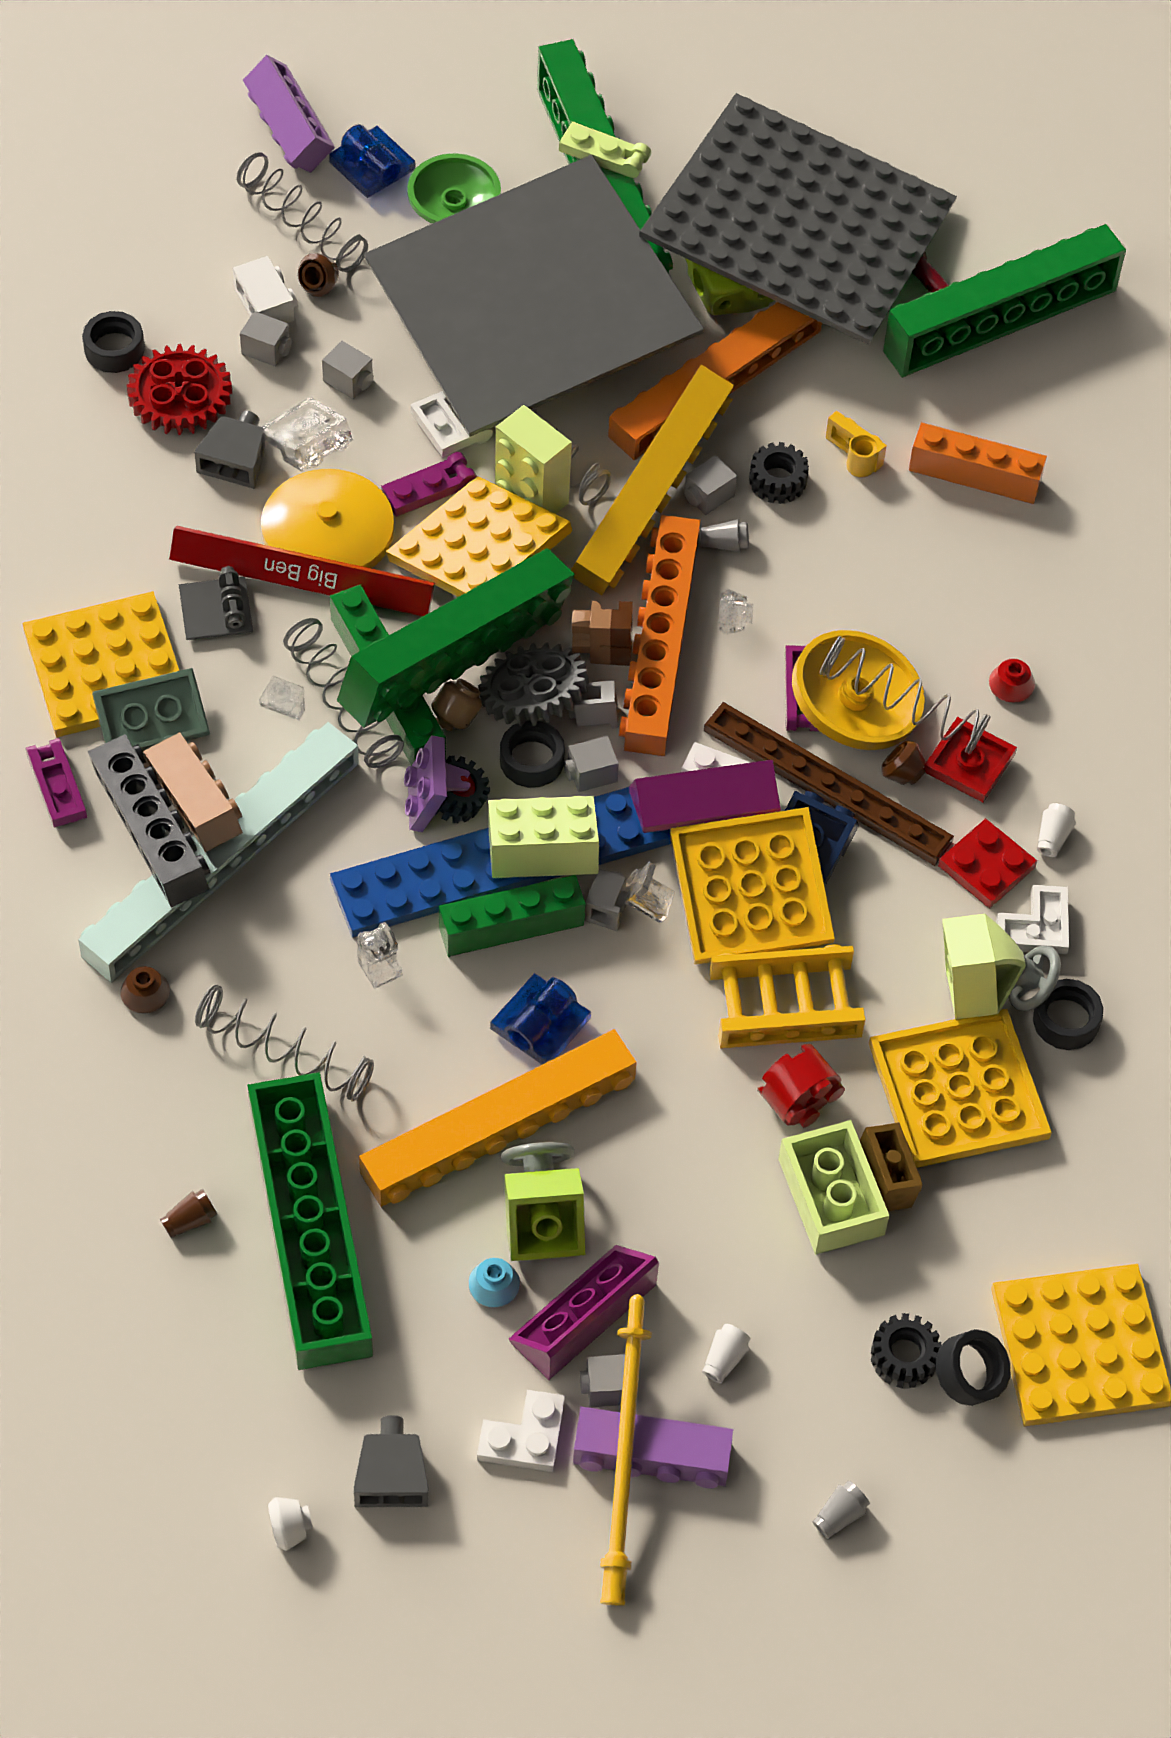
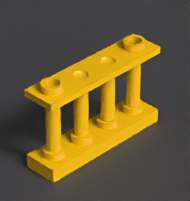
[709,944,865,1049]

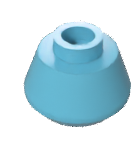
[469,1258,520,1307]

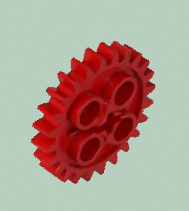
[126,344,233,435]

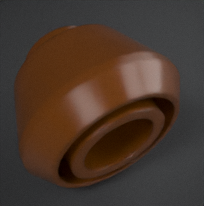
[298,253,339,297]
[881,741,926,785]
[120,966,170,1013]

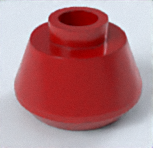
[989,659,1035,703]

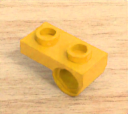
[825,410,887,477]

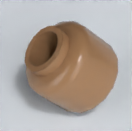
[431,678,482,731]

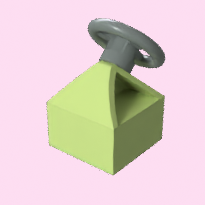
[942,914,1061,1020]

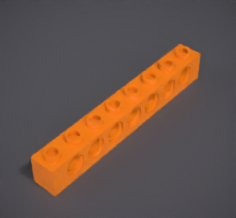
[619,515,700,756]

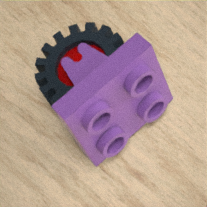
[404,735,490,832]

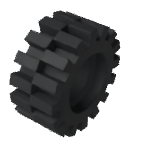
[870,1313,941,1388]

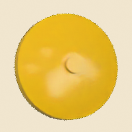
[262,469,394,569]
[792,630,925,750]

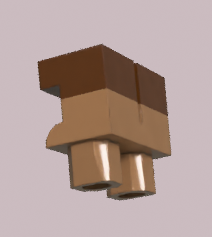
[572,601,633,666]

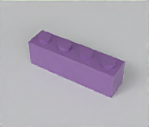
[243,54,335,173]
[573,1407,733,1488]

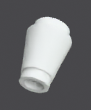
[1037,803,1076,857]
[702,1324,751,1383]

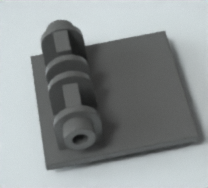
[178,566,253,640]

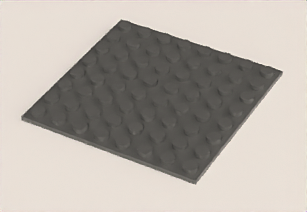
[639,93,957,345]
[364,154,704,437]

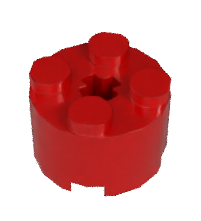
[757,1044,845,1128]

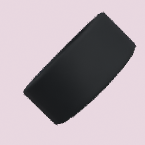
[82,311,145,373]
[500,720,565,788]
[1033,978,1104,1050]
[936,1329,1011,1406]

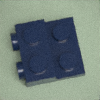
[785,791,859,884]

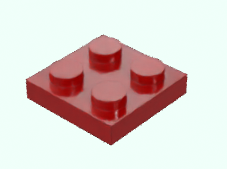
[924,717,1017,803]
[938,818,1038,909]

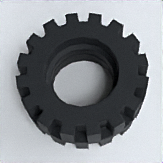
[749,442,809,504]

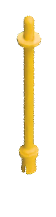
[600,1294,652,1606]

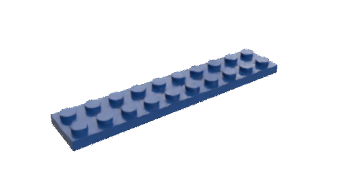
[330,787,672,938]

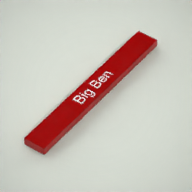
[169,526,435,616]

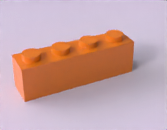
[908,422,1047,504]

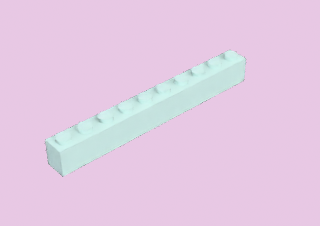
[78,722,359,982]

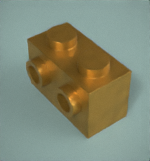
[860,1122,923,1211]

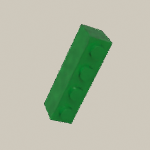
[439,875,586,957]

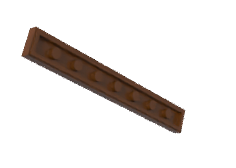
[704,702,954,866]

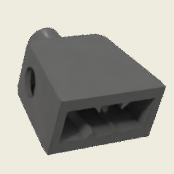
[194,411,265,489]
[354,1415,428,1507]

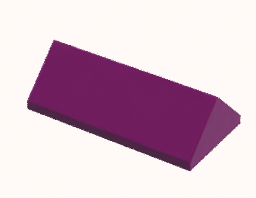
[629,759,781,833]
[509,1245,659,1380]

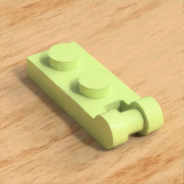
[559,122,652,178]

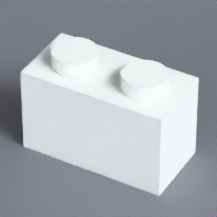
[233,256,297,323]

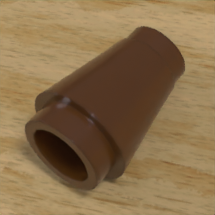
[160,1189,218,1238]

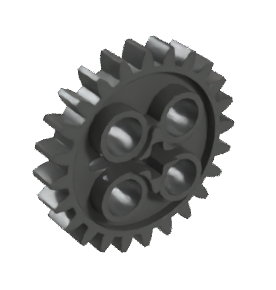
[478,642,589,726]

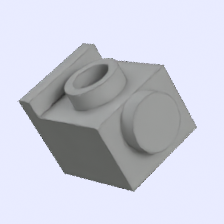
[568,680,619,729]
[585,869,629,931]

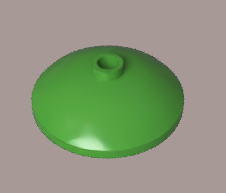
[408,153,501,224]

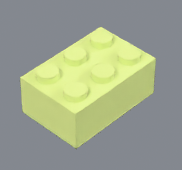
[495,405,572,514]
[488,796,599,878]
[778,1120,889,1255]

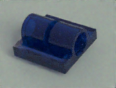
[329,124,416,198]
[490,973,591,1065]

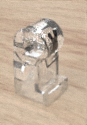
[357,922,403,989]

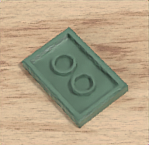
[92,668,210,752]

